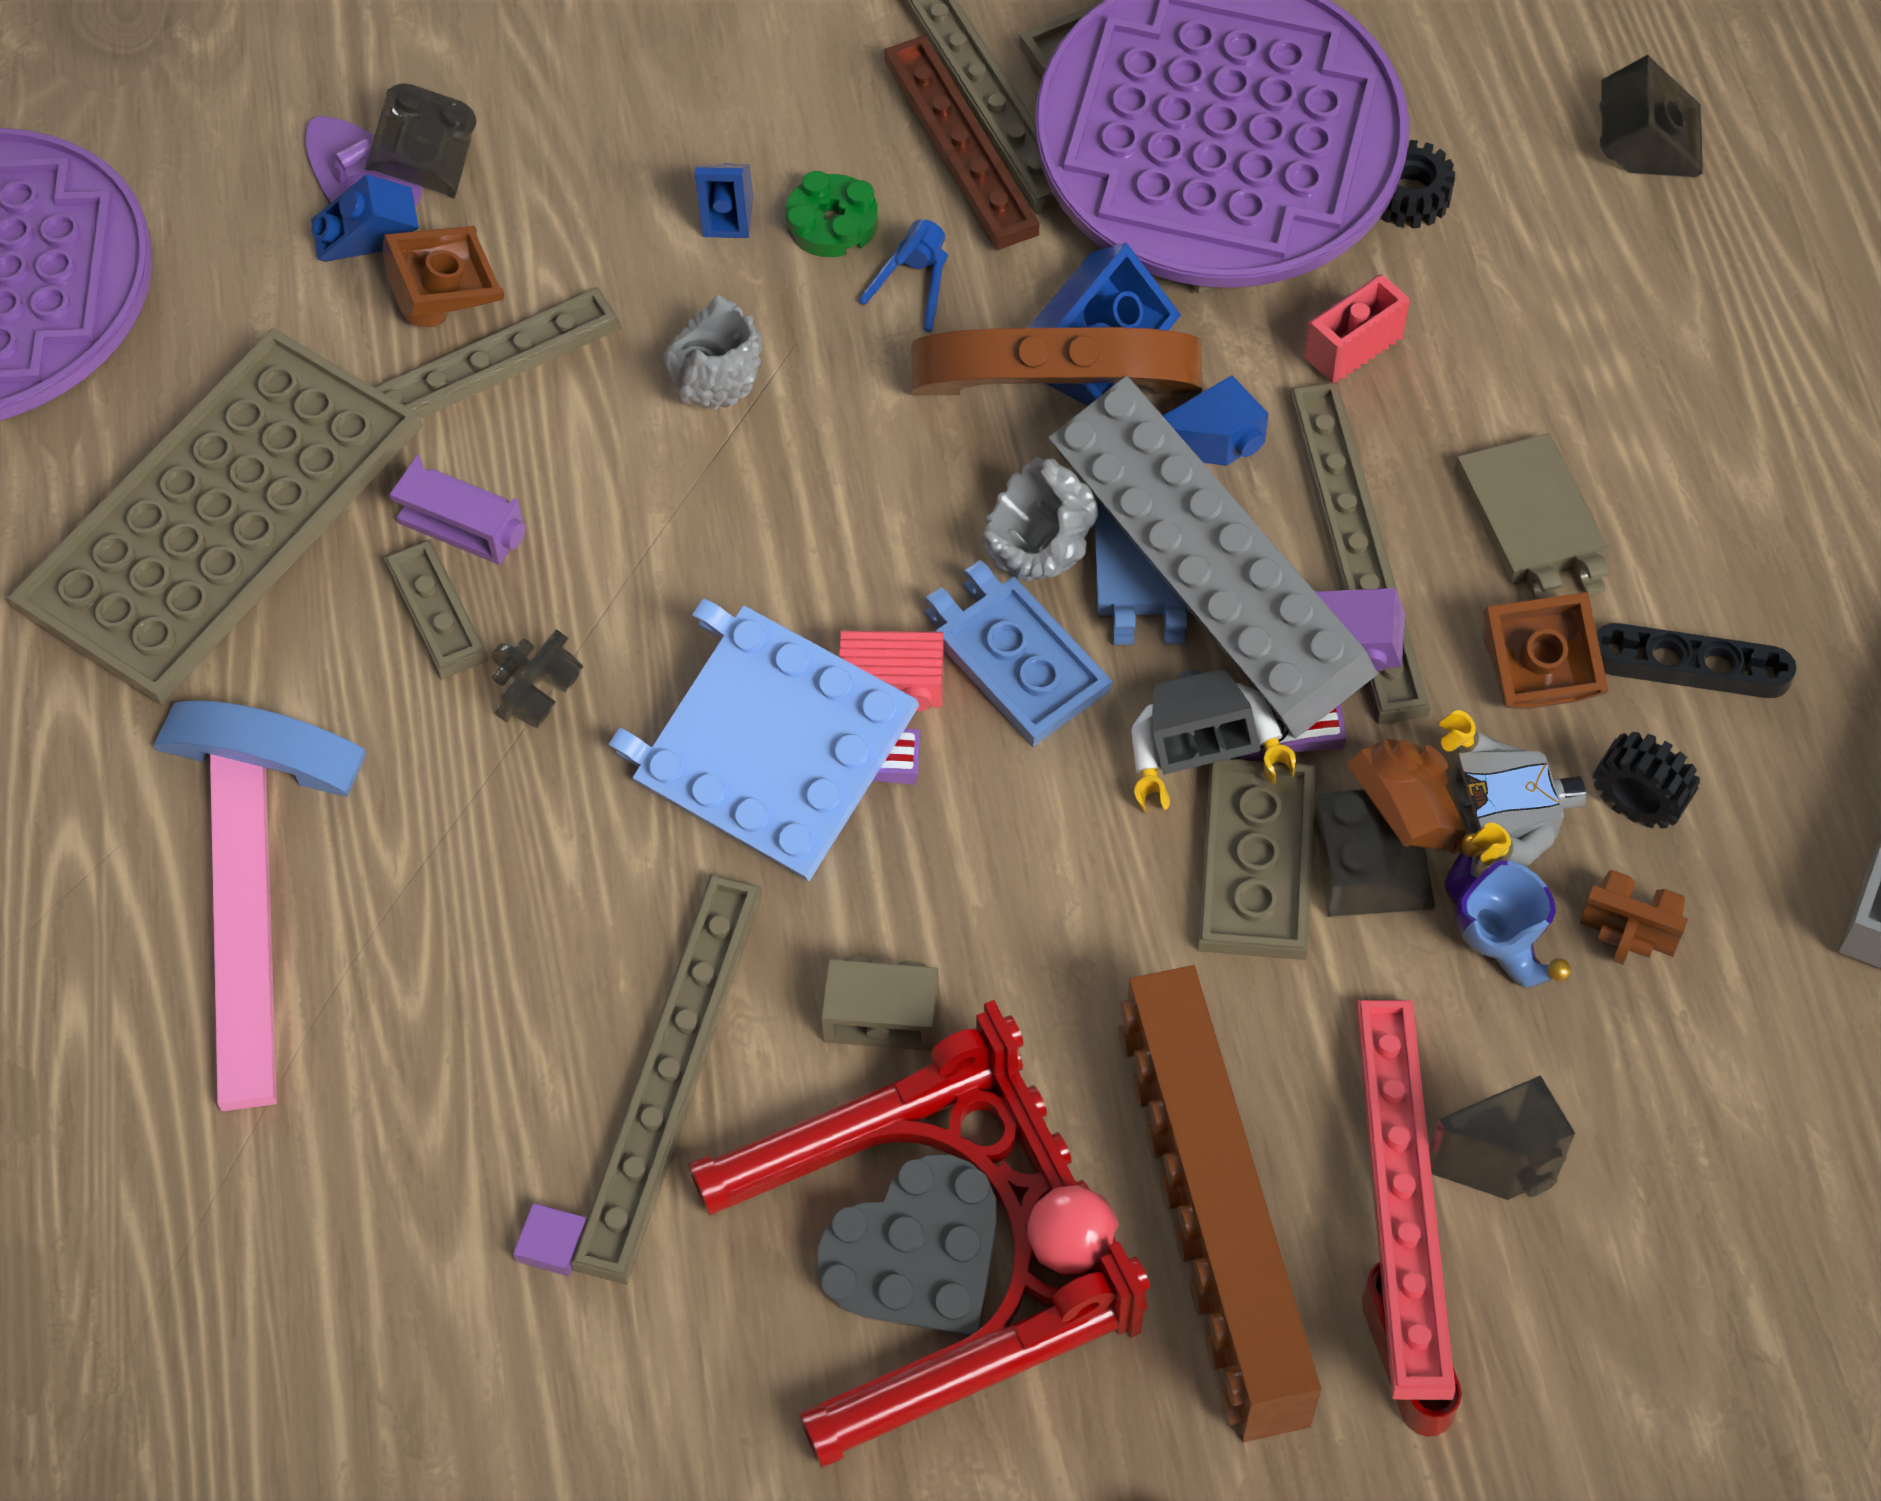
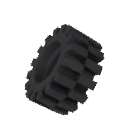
[1382,140,1455,229]
[1593,732,1700,829]

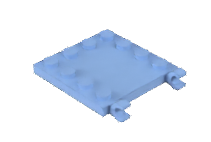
[608,598,920,882]

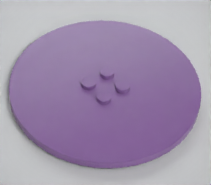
[1035,0,1409,288]
[0,128,153,420]

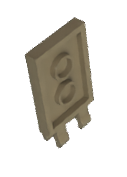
[1455,433,1610,600]

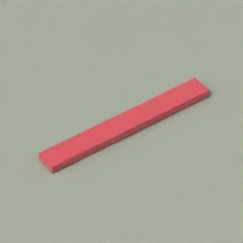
[1356,1000,1455,1400]

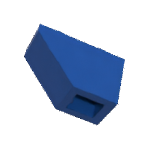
[311,174,419,262]

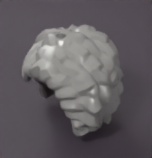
[663,295,762,410]
[982,457,1098,582]

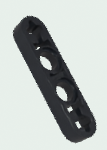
[1596,623,1797,698]

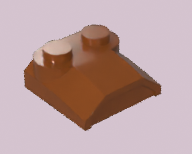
[382,226,505,327]
[1483,592,1608,709]
[1347,738,1466,854]

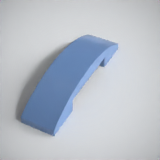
[154,701,366,797]

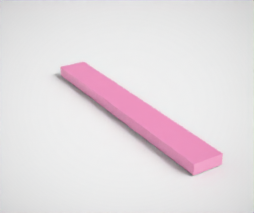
[210,754,277,1112]

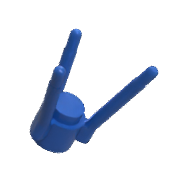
[859,219,948,332]

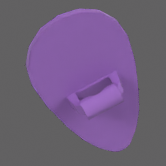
[305,116,422,208]

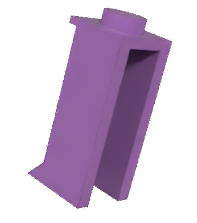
[389,454,525,565]

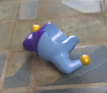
[1444,833,1571,987]

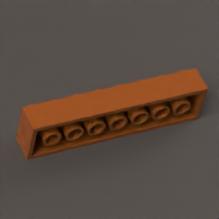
[1118,965,1321,1443]

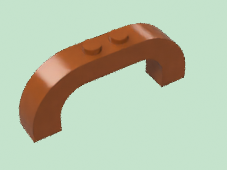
[911,327,1202,396]

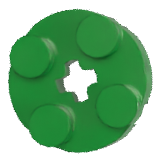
[785,171,879,257]

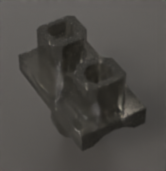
[492,629,584,728]

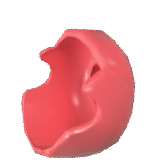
[1027,1185,1119,1275]

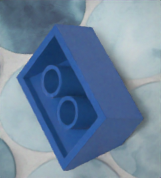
[1028,243,1181,406]

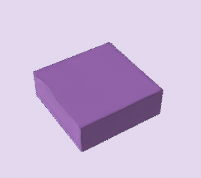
[513,1203,587,1276]

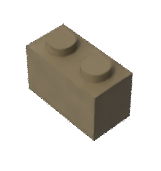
[821,956,939,1051]

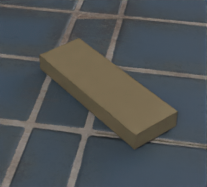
[384,539,488,680]

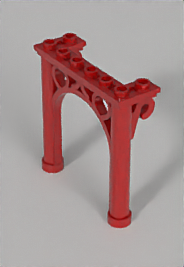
[688,1000,1150,1469]

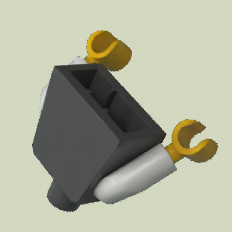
[1131,669,1296,813]

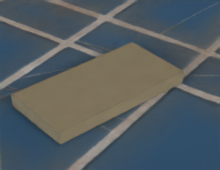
[1198,759,1315,960]

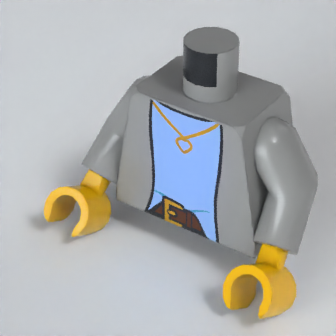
[1439,710,1586,867]

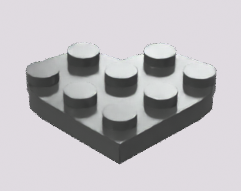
[817,1154,998,1336]

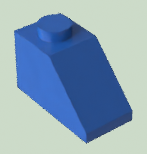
[695,163,753,238]
[1163,375,1268,466]

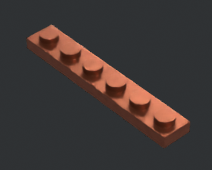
[884,35,1040,250]

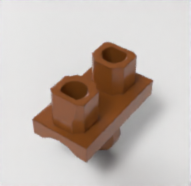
[1580,870,1688,965]

